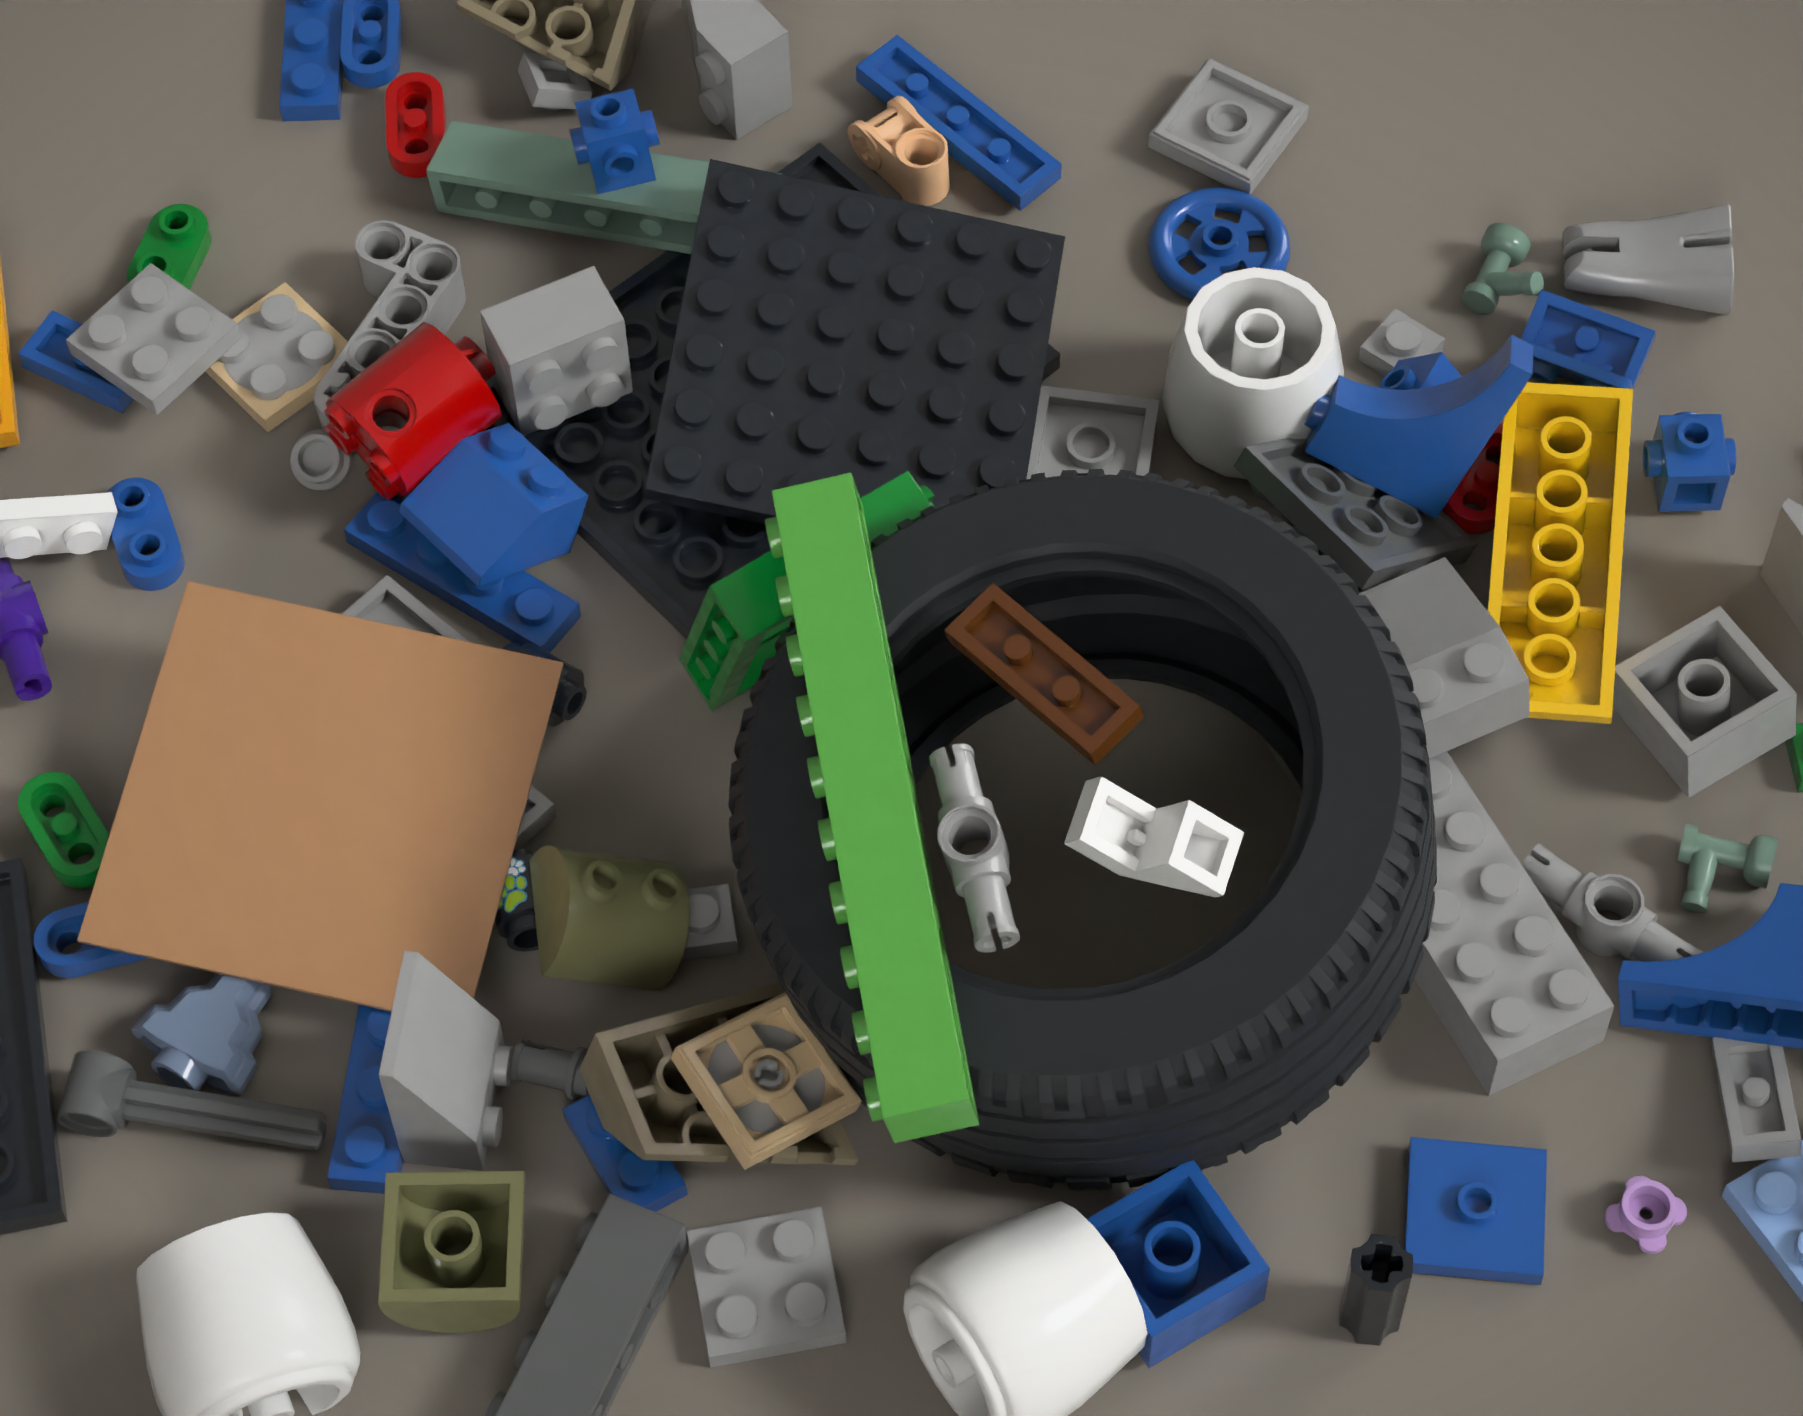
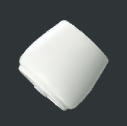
[1163,267,1344,479]
[903,1201,1147,1416]
[136,1212,361,1416]

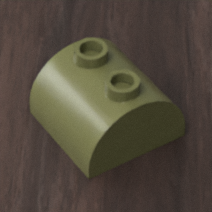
[529,845,690,991]
[378,1171,526,1333]

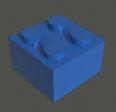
[1087,1160,1270,1369]

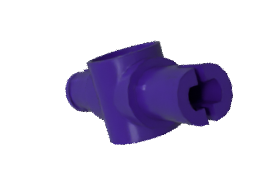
[0,557,52,701]

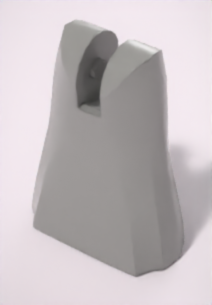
[1562,204,1734,315]

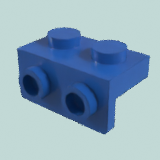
[1521,289,1656,391]

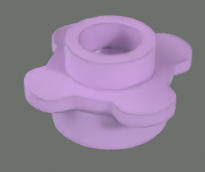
[1605,1176,1687,1254]

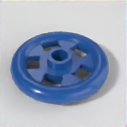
[1148,188,1290,301]

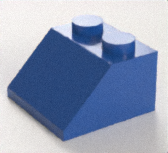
[399,423,588,587]

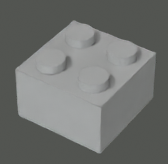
[480,266,633,436]
[1614,606,1797,798]

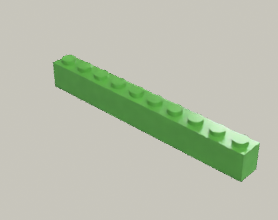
[765,473,979,1143]

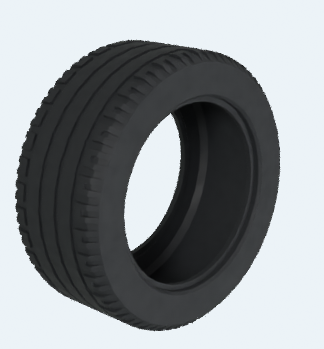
[728,469,1437,1190]

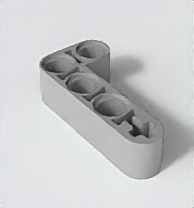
[314,220,466,452]

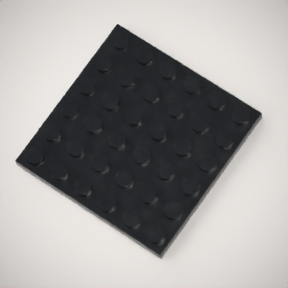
[643,159,1065,524]

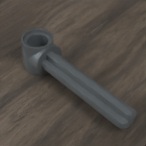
[57,1051,327,1151]

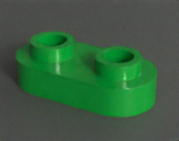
[126,204,212,290]
[17,772,109,888]

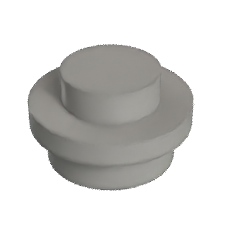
[290,429,352,491]

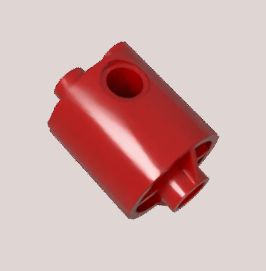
[324,322,502,500]

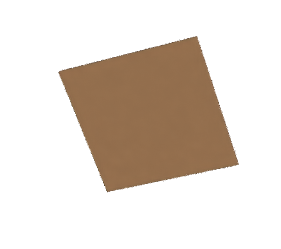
[77,581,564,1012]

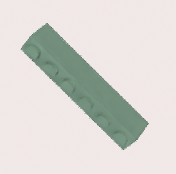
[426,121,783,254]

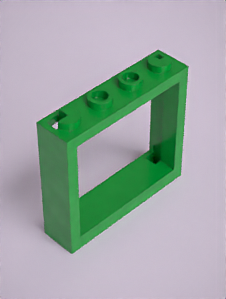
[678,471,935,711]

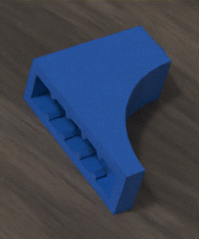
[1304,334,1533,518]
[1618,883,1803,1049]

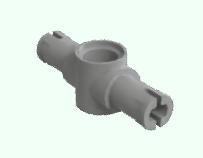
[929,743,1020,953]
[1521,843,1704,961]

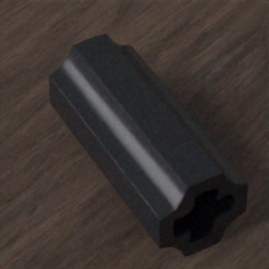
[1339,1234,1413,1346]

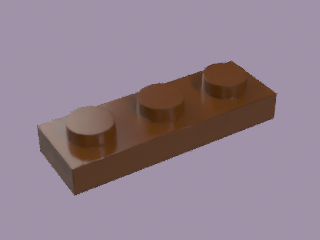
[945,583,1144,766]

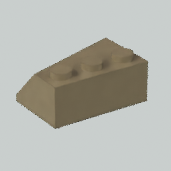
[457,0,653,91]
[579,982,859,1165]

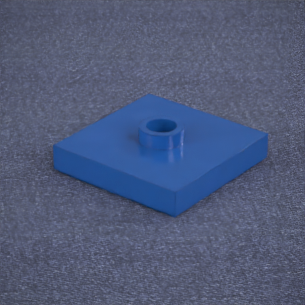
[1404,1137,1547,1285]

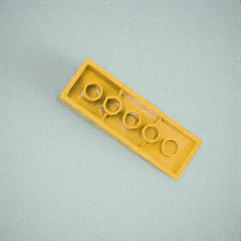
[1488,382,1633,724]

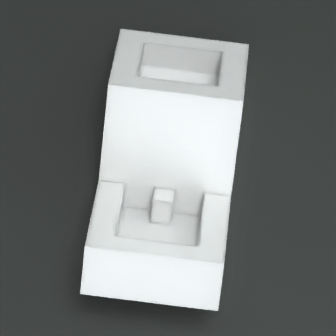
[1064,776,1244,898]

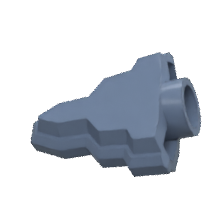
[131,973,273,1095]

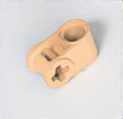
[848,95,950,206]

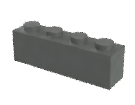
[485,1193,688,1416]

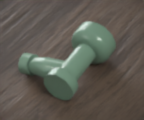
[1461,223,1544,314]
[1677,823,1778,913]

